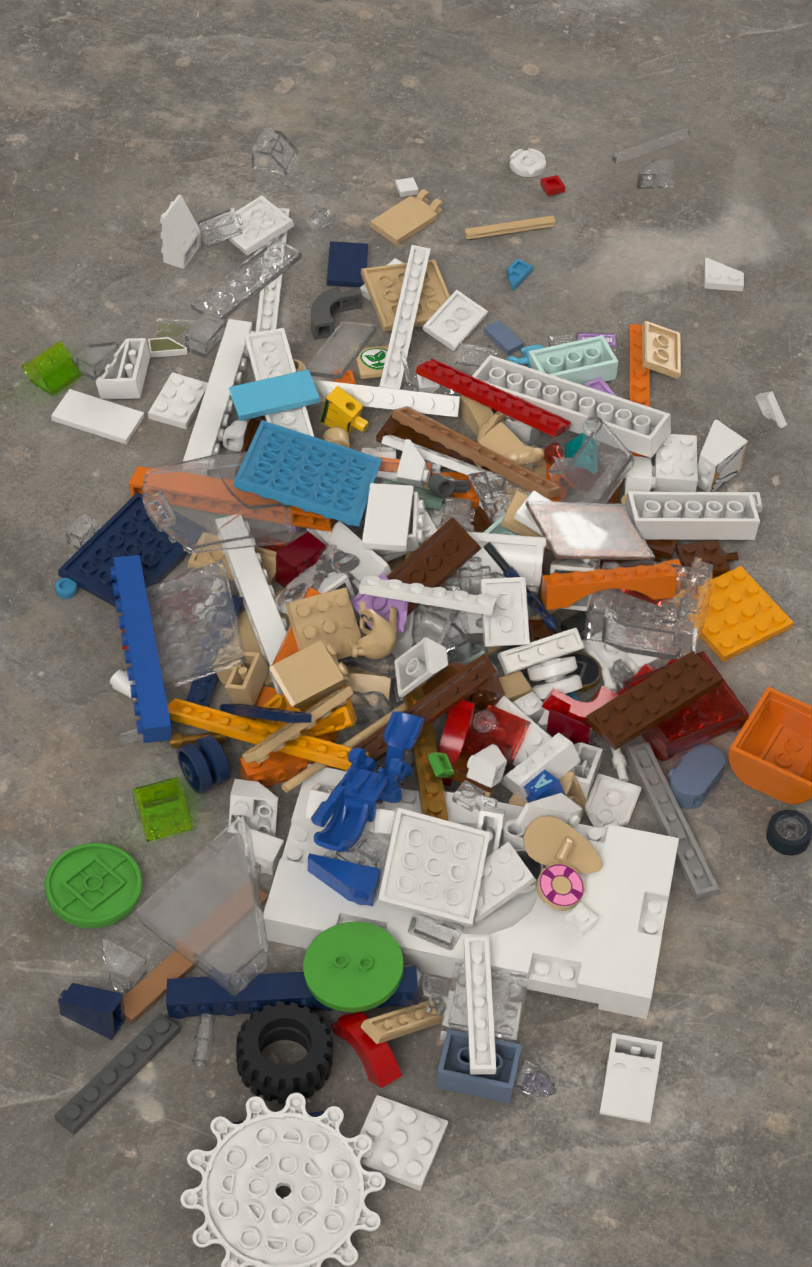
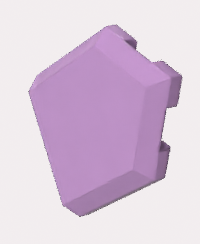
[351,572,409,633]

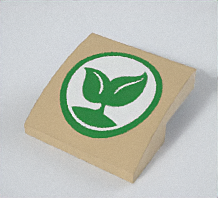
[353,345,389,379]

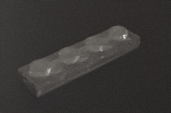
[340,656,397,678]

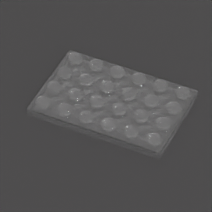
[146,560,246,691]

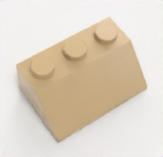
[345,665,393,707]

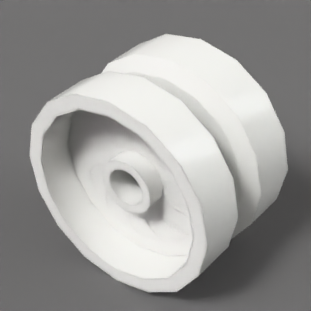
[527,656,583,699]

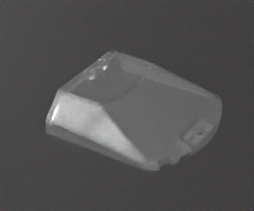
[142,451,294,554]

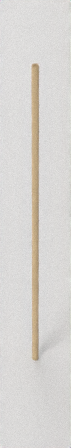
[282,562,617,793]

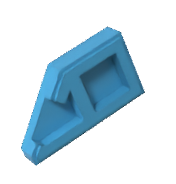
[507,258,534,290]

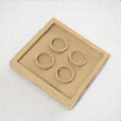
[285,587,362,660]

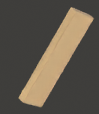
[361,1001,444,1044]

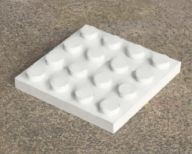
[376,808,490,927]

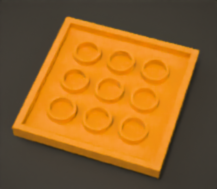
[672,566,794,662]

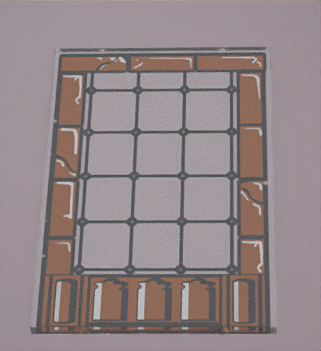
[525,501,655,560]

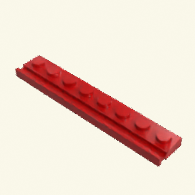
[416,358,571,437]

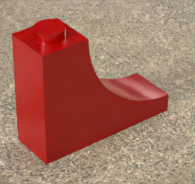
[437,700,475,786]

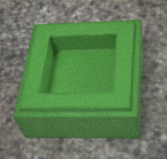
[428,752,454,778]

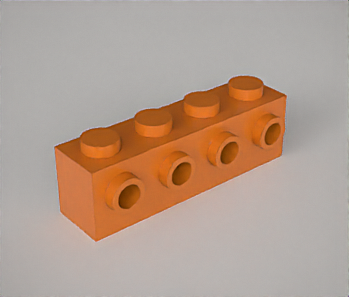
[240,733,333,787]

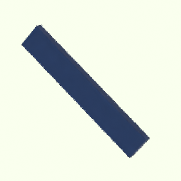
[220,704,312,723]

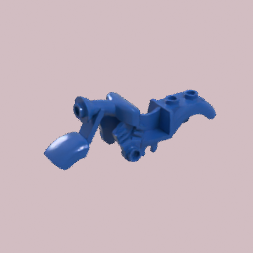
[311,711,424,852]

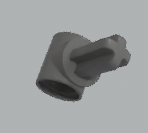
[428,473,470,498]

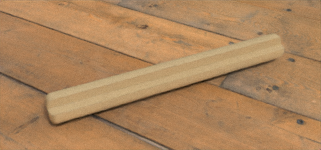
[464,215,556,240]

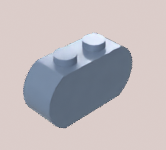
[667,744,726,809]

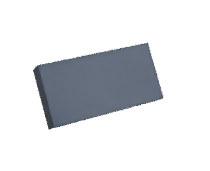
[484,320,524,355]

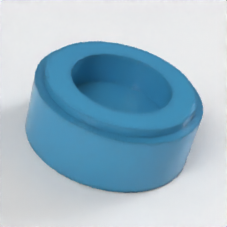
[55,578,78,599]

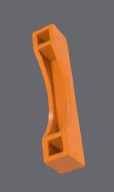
[541,563,677,610]

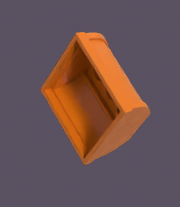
[728,686,812,804]

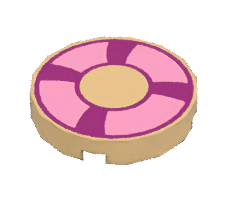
[536,863,585,911]

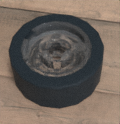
[766,810,812,856]

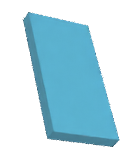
[229,369,320,421]

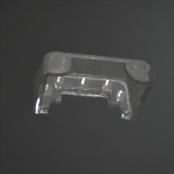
[548,416,635,508]

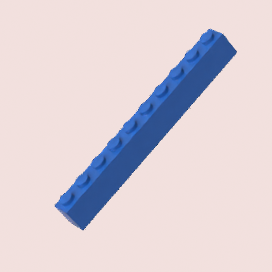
[110,555,171,743]

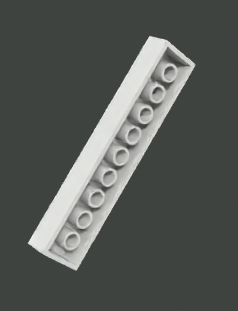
[472,355,671,458]

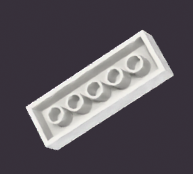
[624,491,760,540]

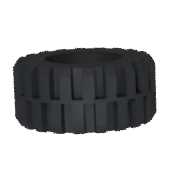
[236,1002,333,1104]

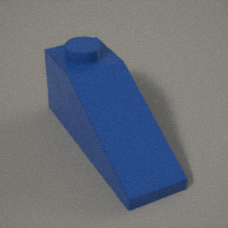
[307,853,380,906]

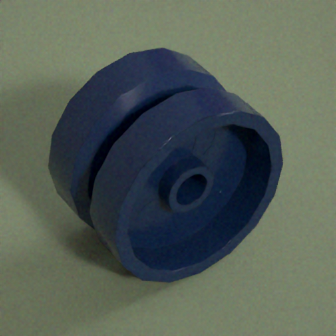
[177,734,231,794]

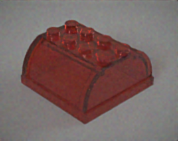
[623,651,749,761]

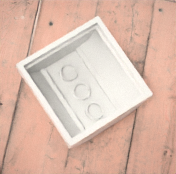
[455,532,546,597]

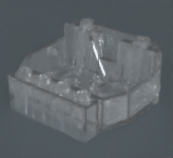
[584,557,714,660]

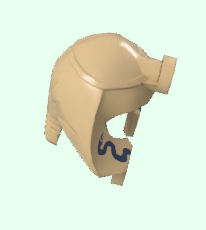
[352,601,397,660]

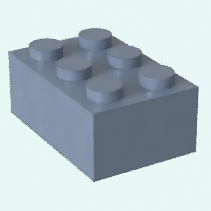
[435,1029,522,1104]

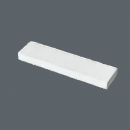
[497,628,585,675]

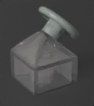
[411,605,488,665]

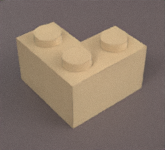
[213,650,270,705]

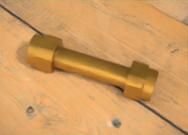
[170,732,226,749]

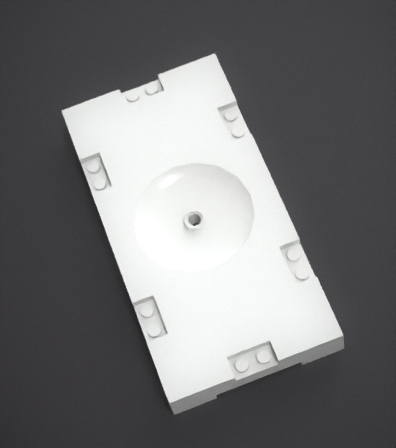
[262,764,679,1019]

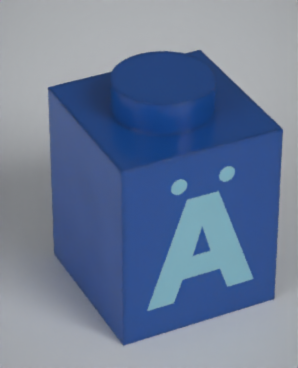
[524,770,566,803]

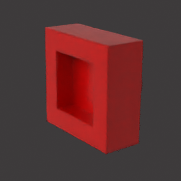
[540,175,565,196]

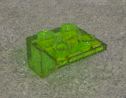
[21,341,82,397]
[132,777,192,842]

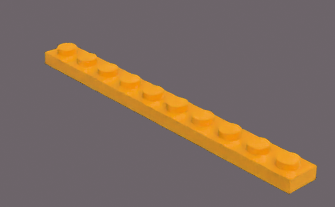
[167,698,369,771]

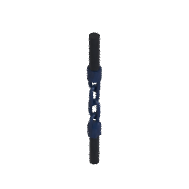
[483,542,564,634]

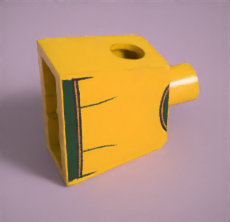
[320,386,369,435]

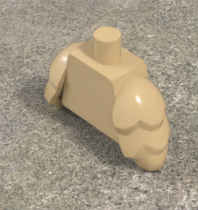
[474,412,544,468]

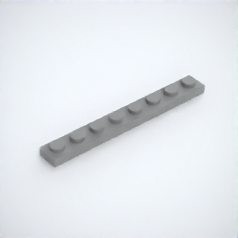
[626,742,719,900]

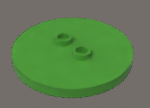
[45,843,142,928]
[303,922,404,1012]

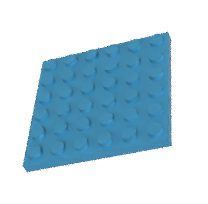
[233,420,382,527]

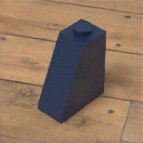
[58,983,125,1040]

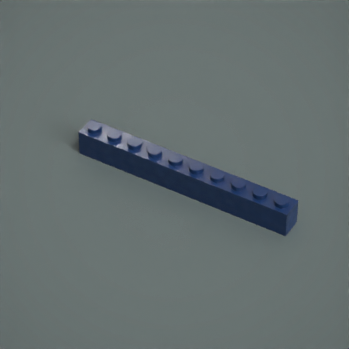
[166,966,419,1019]

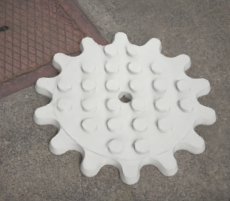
[180,1093,385,1267]

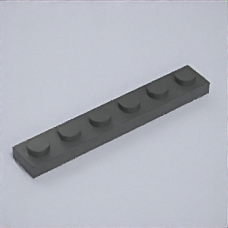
[55,1013,180,1135]

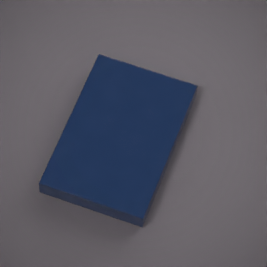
[327,241,368,287]

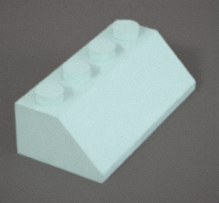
[529,335,618,385]

